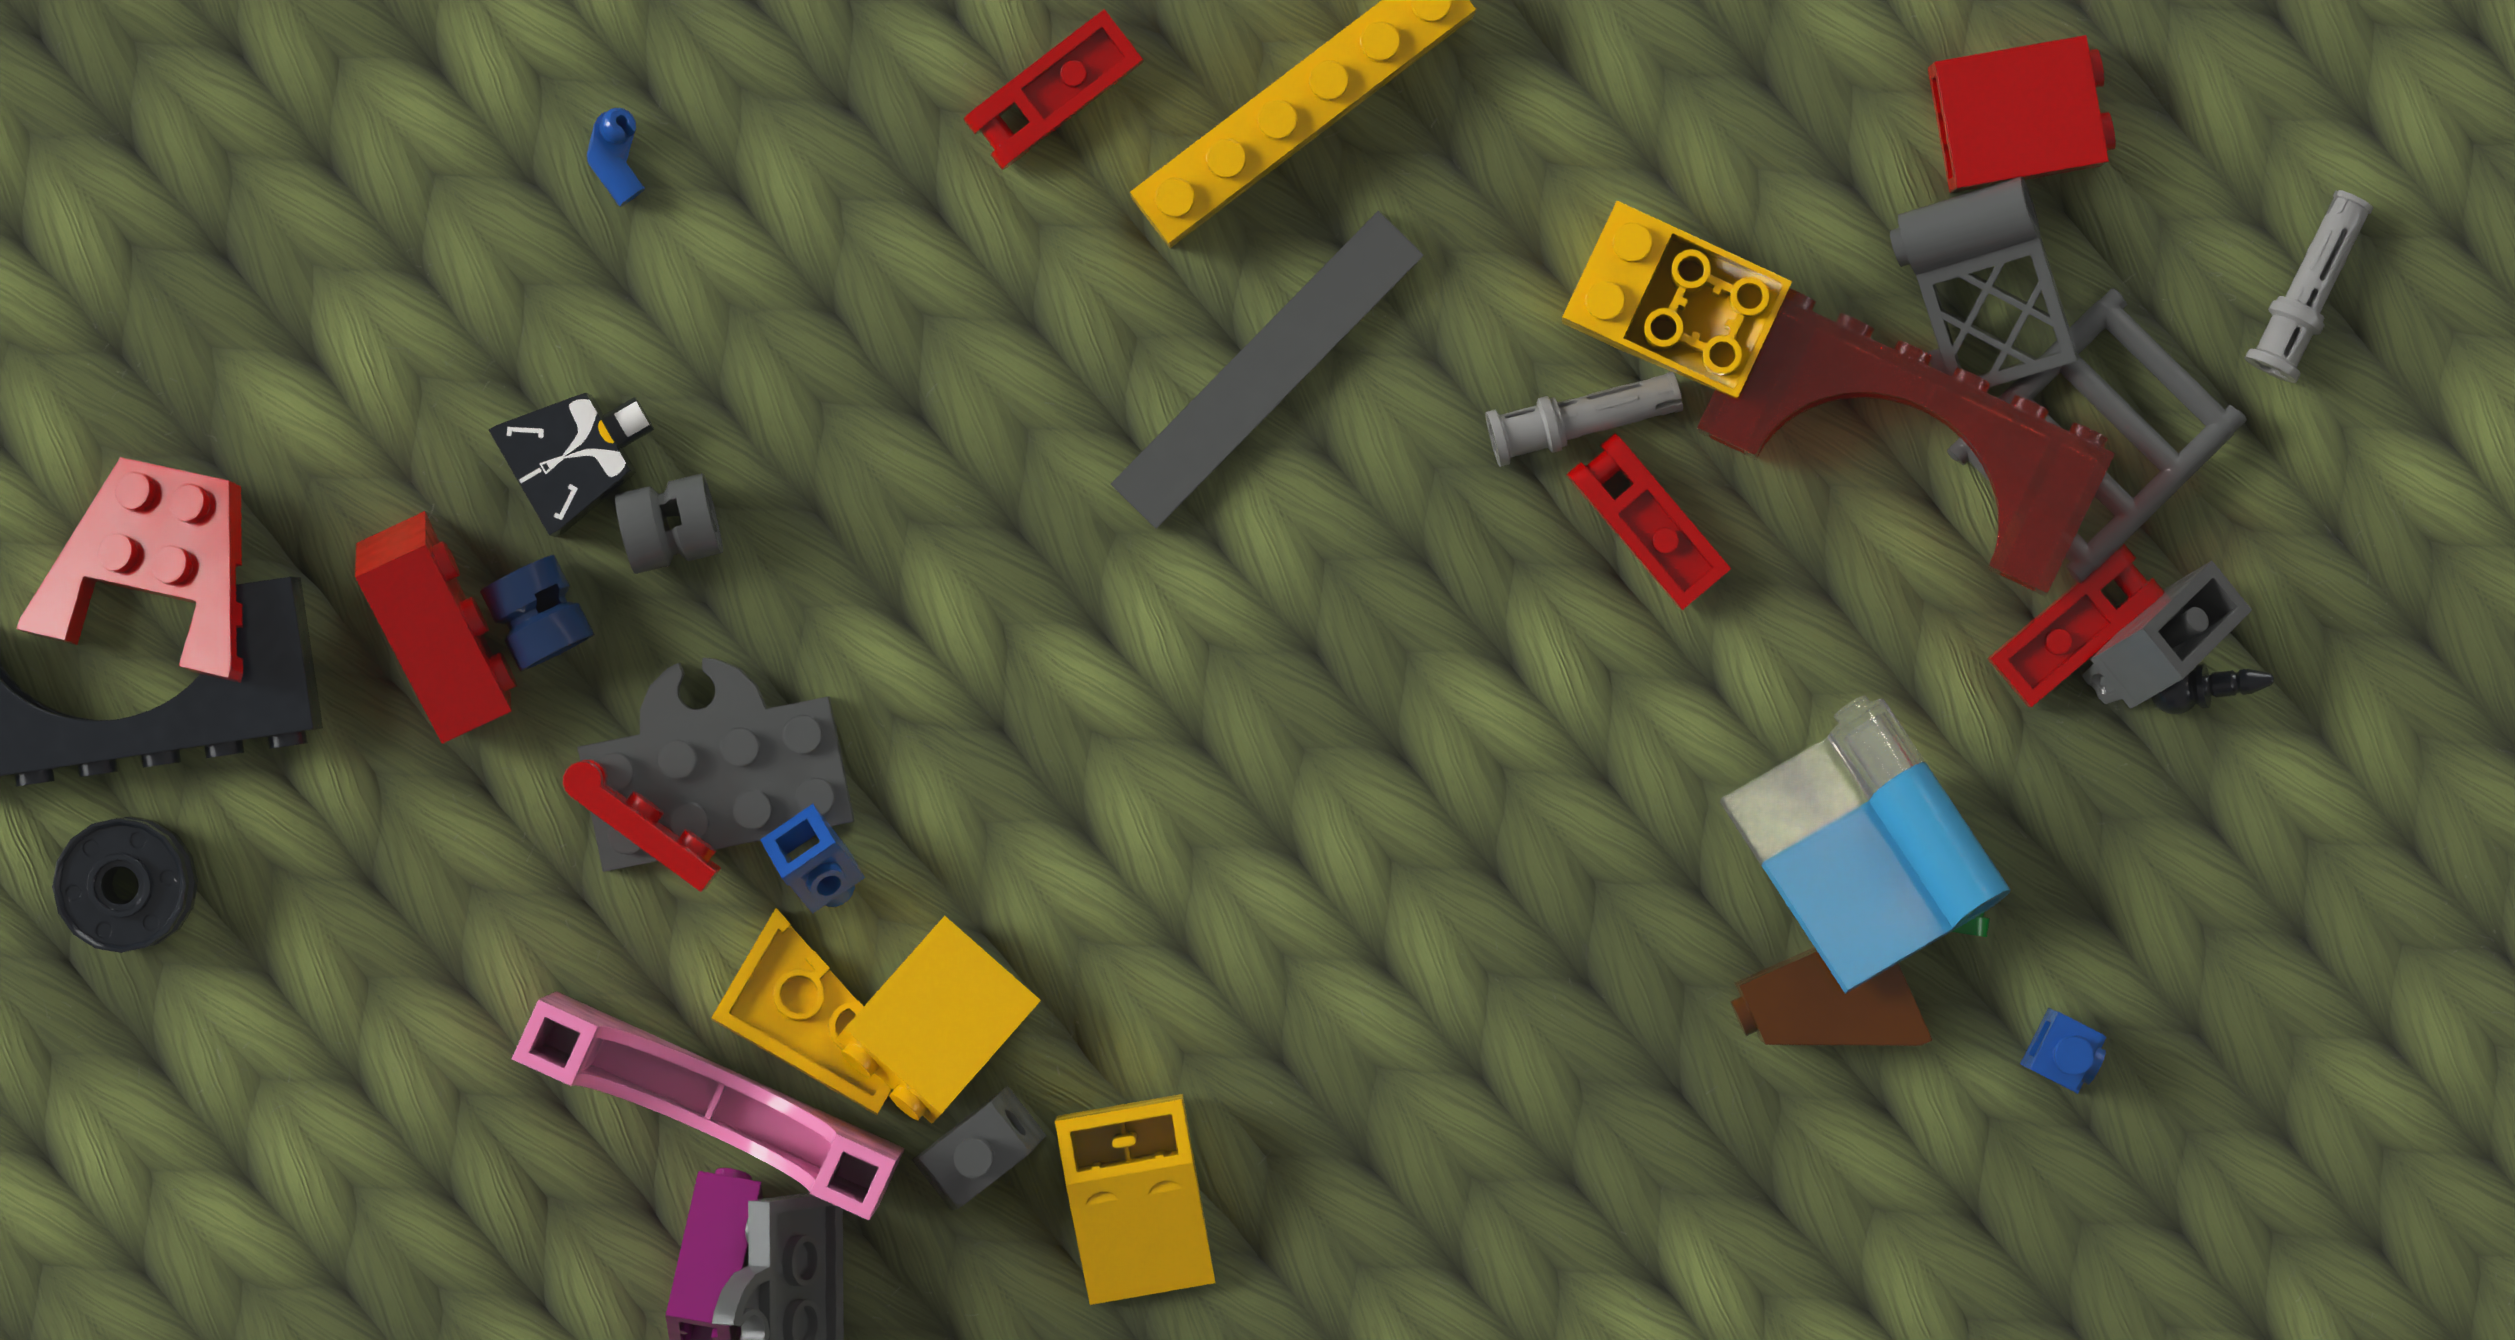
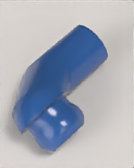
[587,108,645,207]

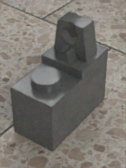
[2082,561,2252,709]

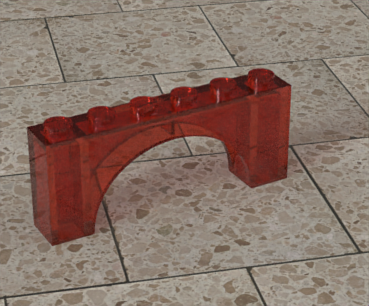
[1697,288,2115,597]

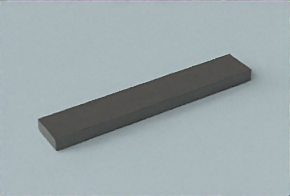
[1111,211,1424,529]

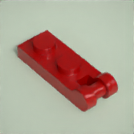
[963,9,1144,170]
[1566,433,1731,610]
[1987,543,2165,707]
[563,759,721,892]

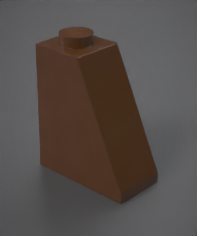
[1730,947,1933,1046]

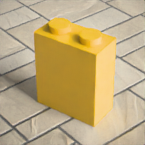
[836,916,1041,1123]

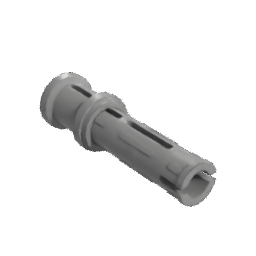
[2244,190,2373,383]
[1485,372,1683,467]

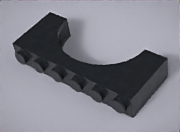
[0,576,323,787]

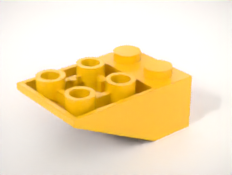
[1562,201,1792,399]
[1055,1094,1216,1305]

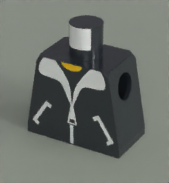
[489,393,654,537]

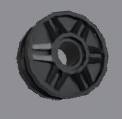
[52,816,198,953]

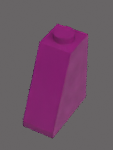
[665,1168,763,1340]

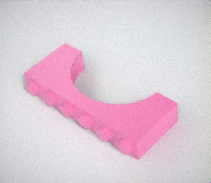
[512,991,905,1220]

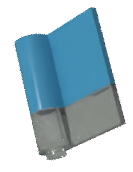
[1720,695,2011,994]

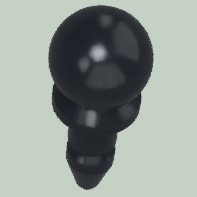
[2151,664,2274,714]

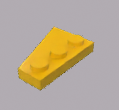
[711,908,892,1115]

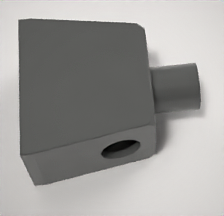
[912,1085,1047,1210]

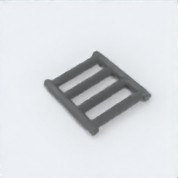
[1947,288,2247,583]

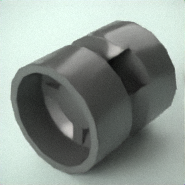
[615,473,723,574]

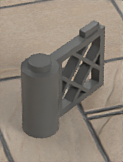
[1890,177,2079,398]

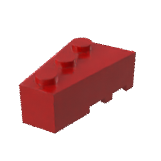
[355,511,517,744]

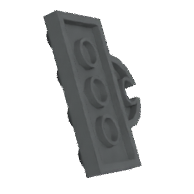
[577,657,855,872]
[712,1192,844,1340]

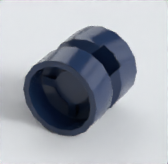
[480,555,595,671]

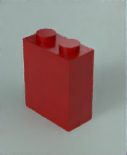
[1928,35,2116,193]

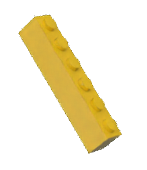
[1130,0,1476,248]

